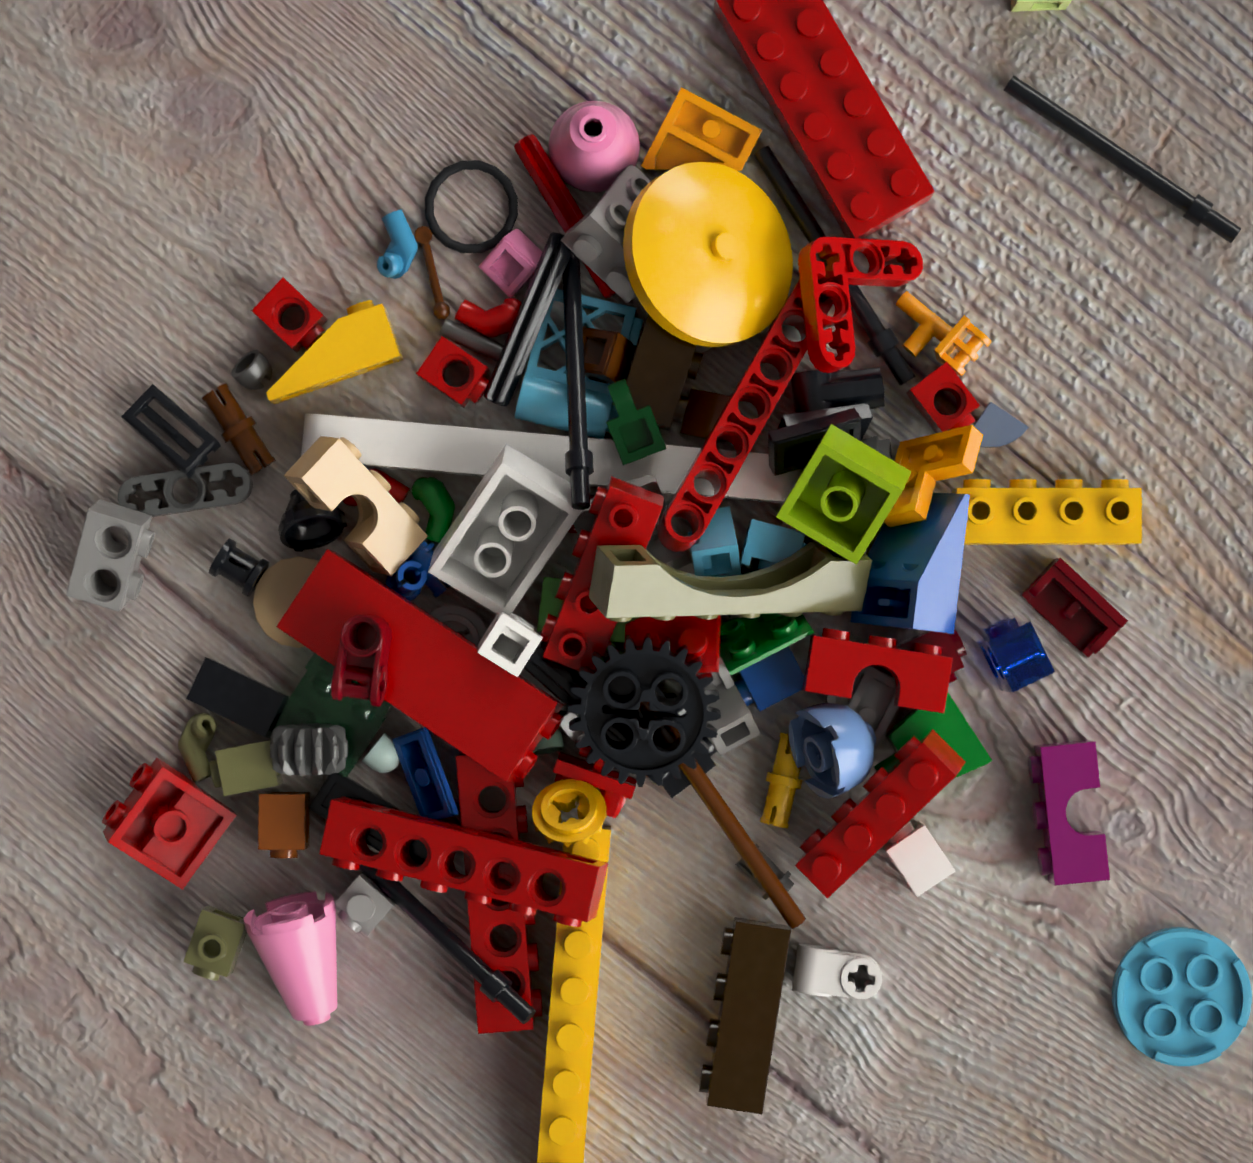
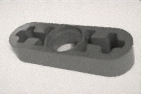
[118,463,253,517]

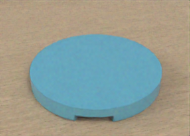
[1112,927,1252,1066]

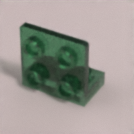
[275,653,394,777]

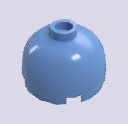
[789,702,876,799]

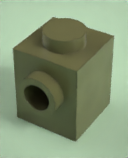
[183,905,247,981]

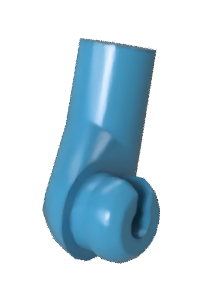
[377,210,418,279]

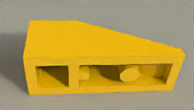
[266,300,403,405]

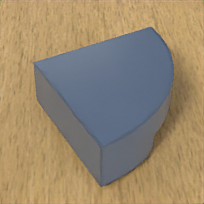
[974,402,1029,448]

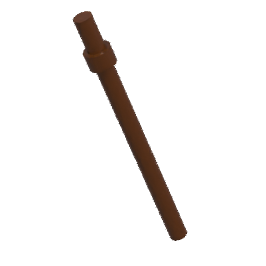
[639,701,806,929]

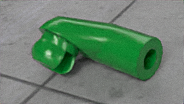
[412,477,455,543]

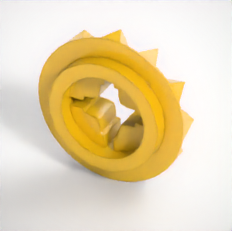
[532,779,607,848]

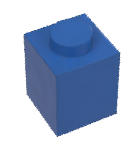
[734,646,804,711]

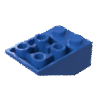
[851,492,970,634]

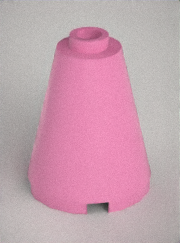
[549,101,640,193]
[243,891,337,1026]

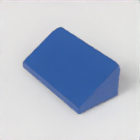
[392,727,459,820]

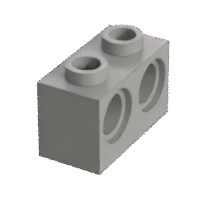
[66,499,155,612]

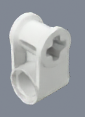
[792,944,882,999]

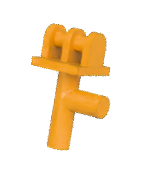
[896,291,992,377]

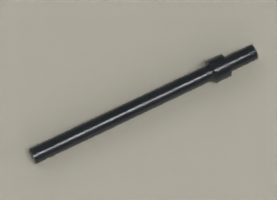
[1003,75,1241,243]
[753,145,916,386]
[562,252,594,510]
[359,865,536,1025]

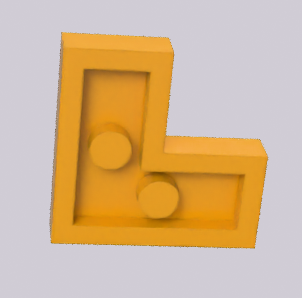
[884,425,983,527]

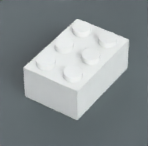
[428,444,582,615]

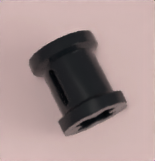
[209,538,270,597]

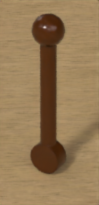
[414,226,450,320]

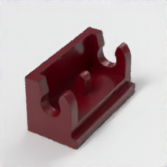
[1020,558,1128,658]

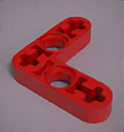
[798,237,923,373]

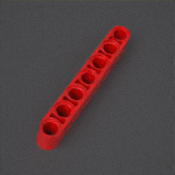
[657,279,834,552]

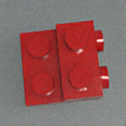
[102,757,237,890]

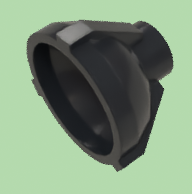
[278,489,347,552]

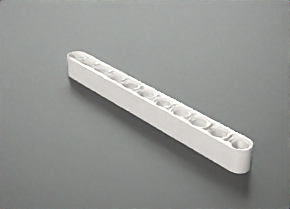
[301,414,802,503]

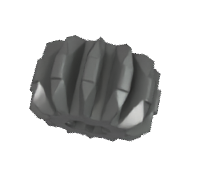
[270,723,348,776]

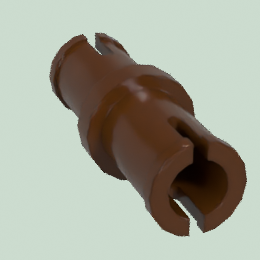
[201,383,276,476]

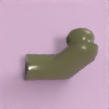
[178,713,217,783]

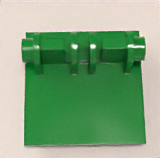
[720,613,814,675]

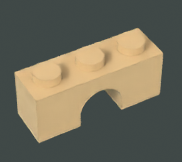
[283,436,428,576]

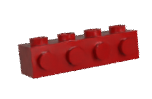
[540,476,664,671]
[795,729,966,899]

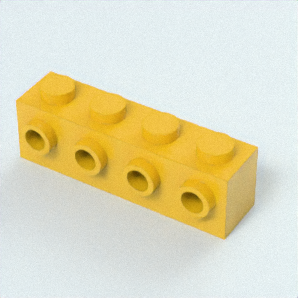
[952,479,1142,545]

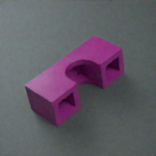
[1028,740,1110,886]

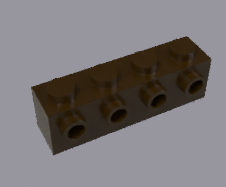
[699,917,791,1115]

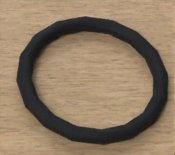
[425,160,518,254]

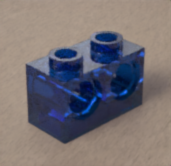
[977,617,1055,693]

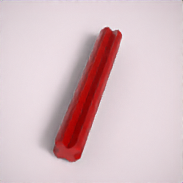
[514,134,617,298]

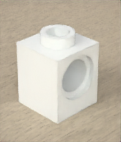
[882,821,956,897]

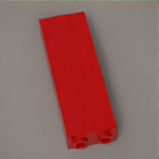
[276,549,564,782]

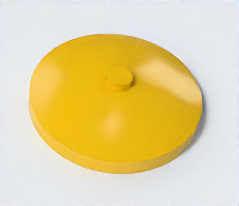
[623,162,793,347]

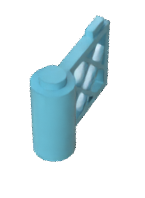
[515,289,643,439]

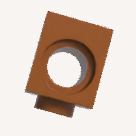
[258,792,310,858]

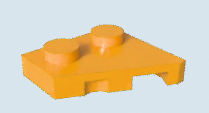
[641,87,763,171]

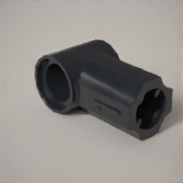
[791,367,885,413]

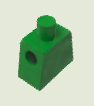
[873,693,992,778]

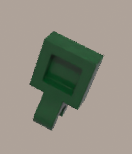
[606,379,667,466]

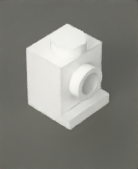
[477,612,543,677]

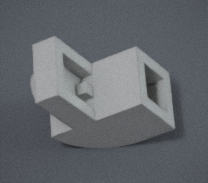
[697,657,761,756]

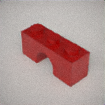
[802,628,953,713]

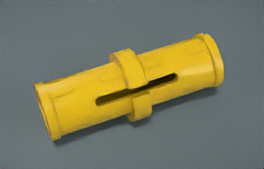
[760,732,803,829]

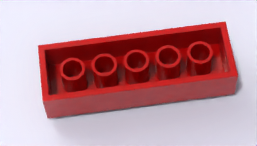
[713,0,935,239]

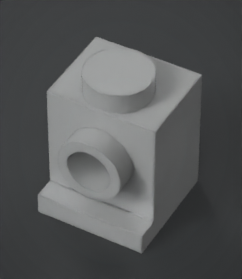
[335,873,395,936]

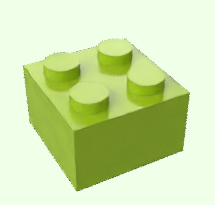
[776,424,912,565]

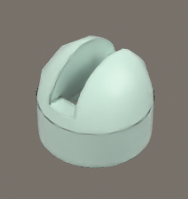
[362,732,400,773]

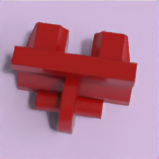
[553,746,637,818]

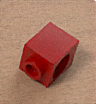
[251,277,328,353]
[416,336,490,408]
[906,362,980,433]

